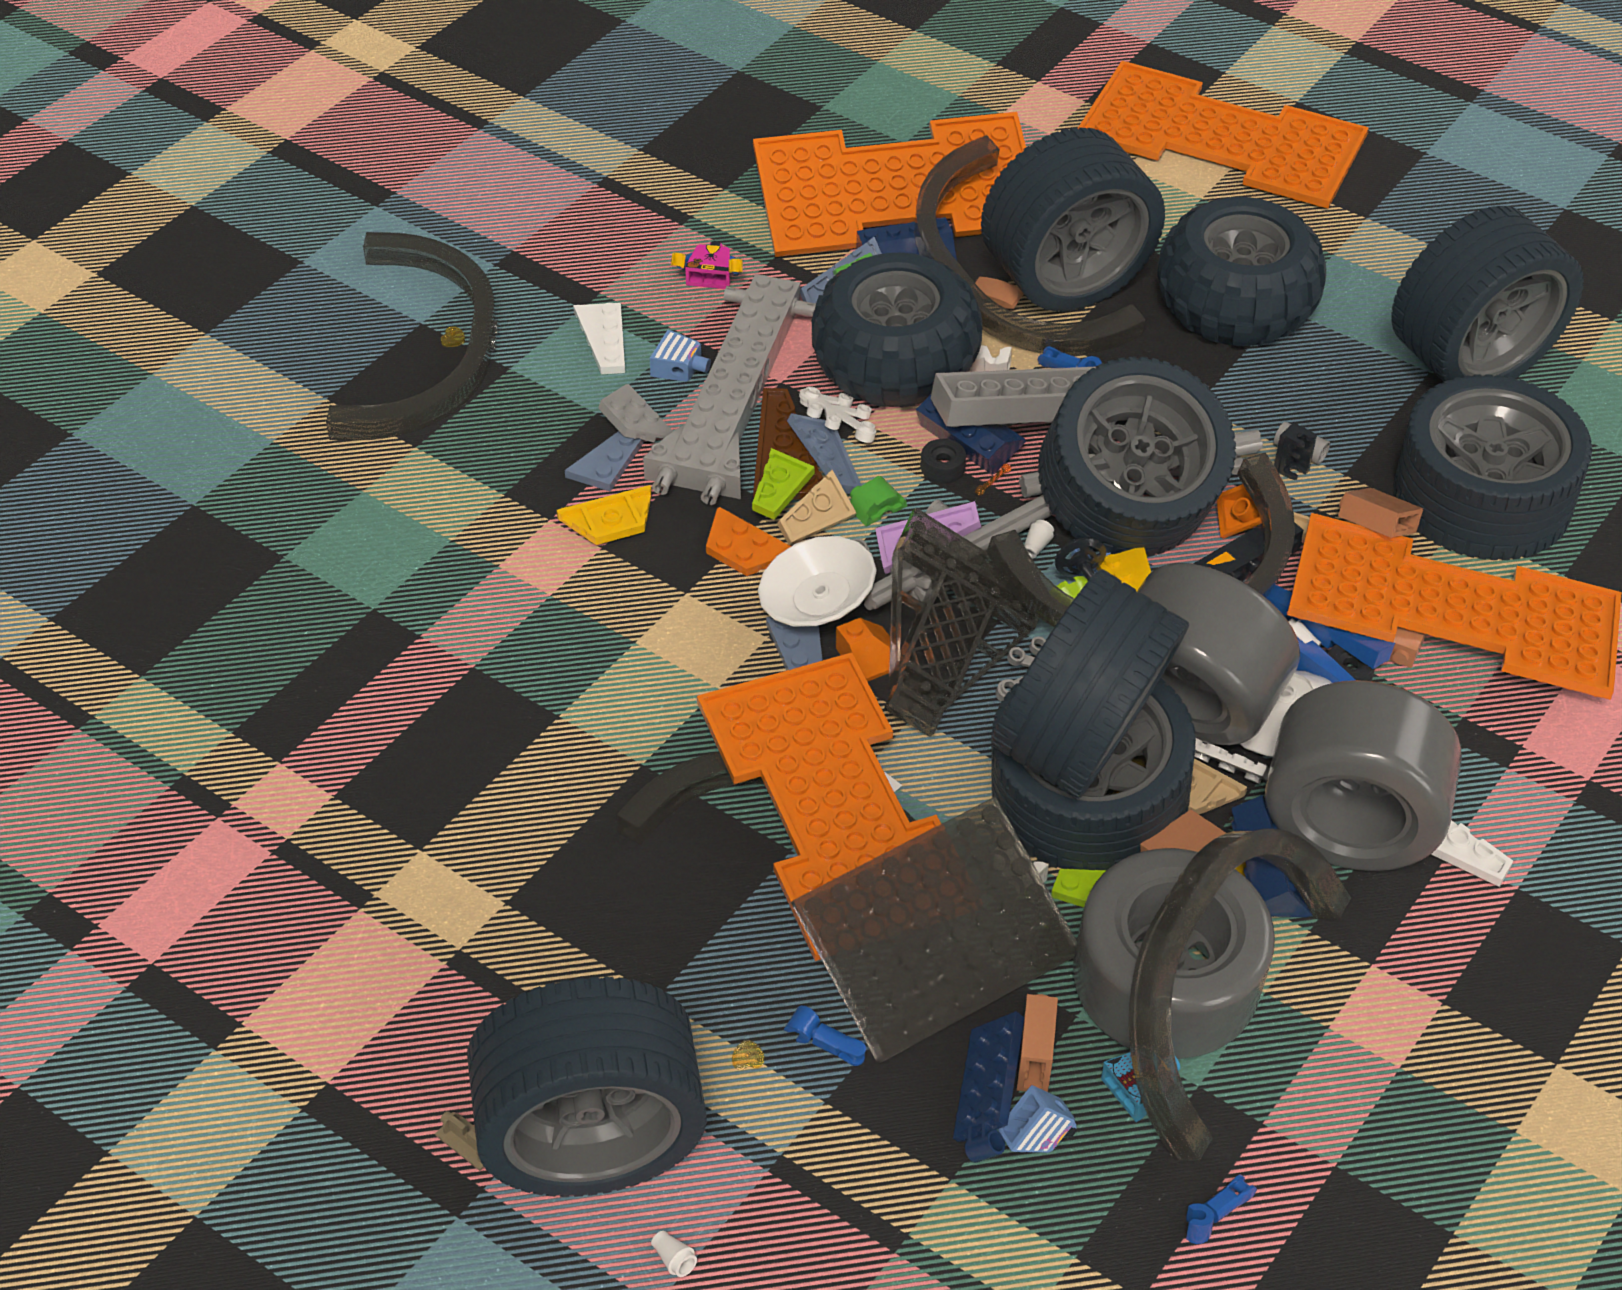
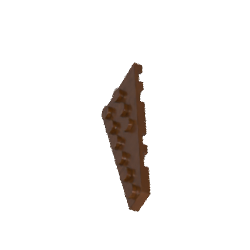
[753,388,823,500]

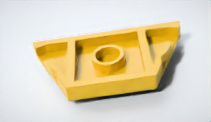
[557,485,652,545]

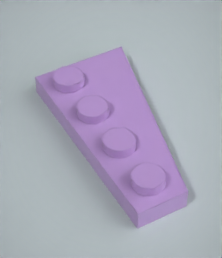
[875,501,981,574]

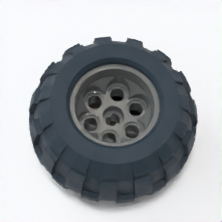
[1157,197,1326,346]
[811,252,982,407]

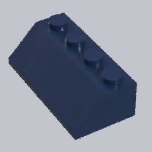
[856,217,957,269]
[916,395,1026,476]
[1231,795,1312,917]

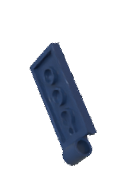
[953,1011,1024,1163]

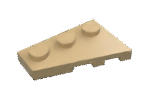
[777,470,856,545]

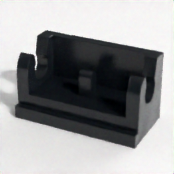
[1273,422,1317,480]

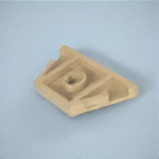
[1188,758,1247,815]

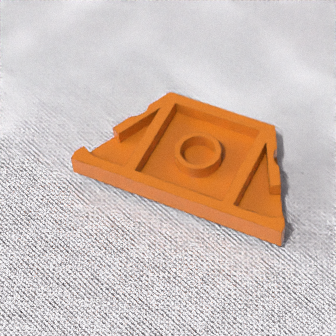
[706,507,791,576]

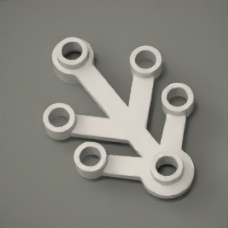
[799,387,876,443]

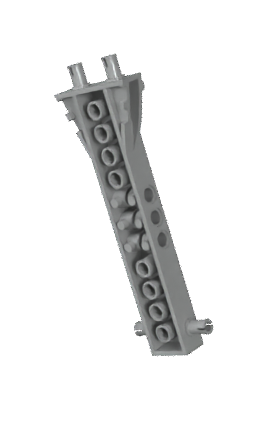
[643,274,816,505]

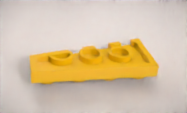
[1097,547,1151,590]

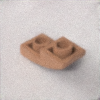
[972,277,1024,309]

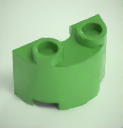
[850,476,907,527]

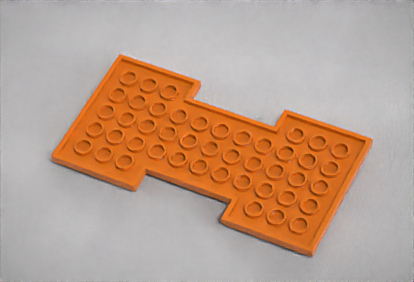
[1078,61,1369,209]
[753,112,1026,257]
[1287,513,1622,700]
[697,652,982,961]

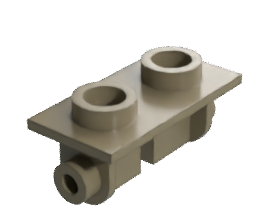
[435,1111,484,1171]

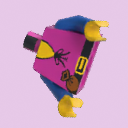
[670,241,743,289]

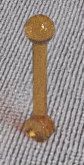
[975,463,1011,496]

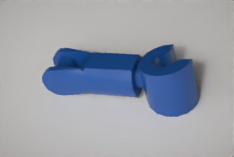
[1037,346,1101,368]
[784,1005,866,1066]
[1186,1174,1257,1244]

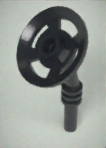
[1055,537,1106,581]

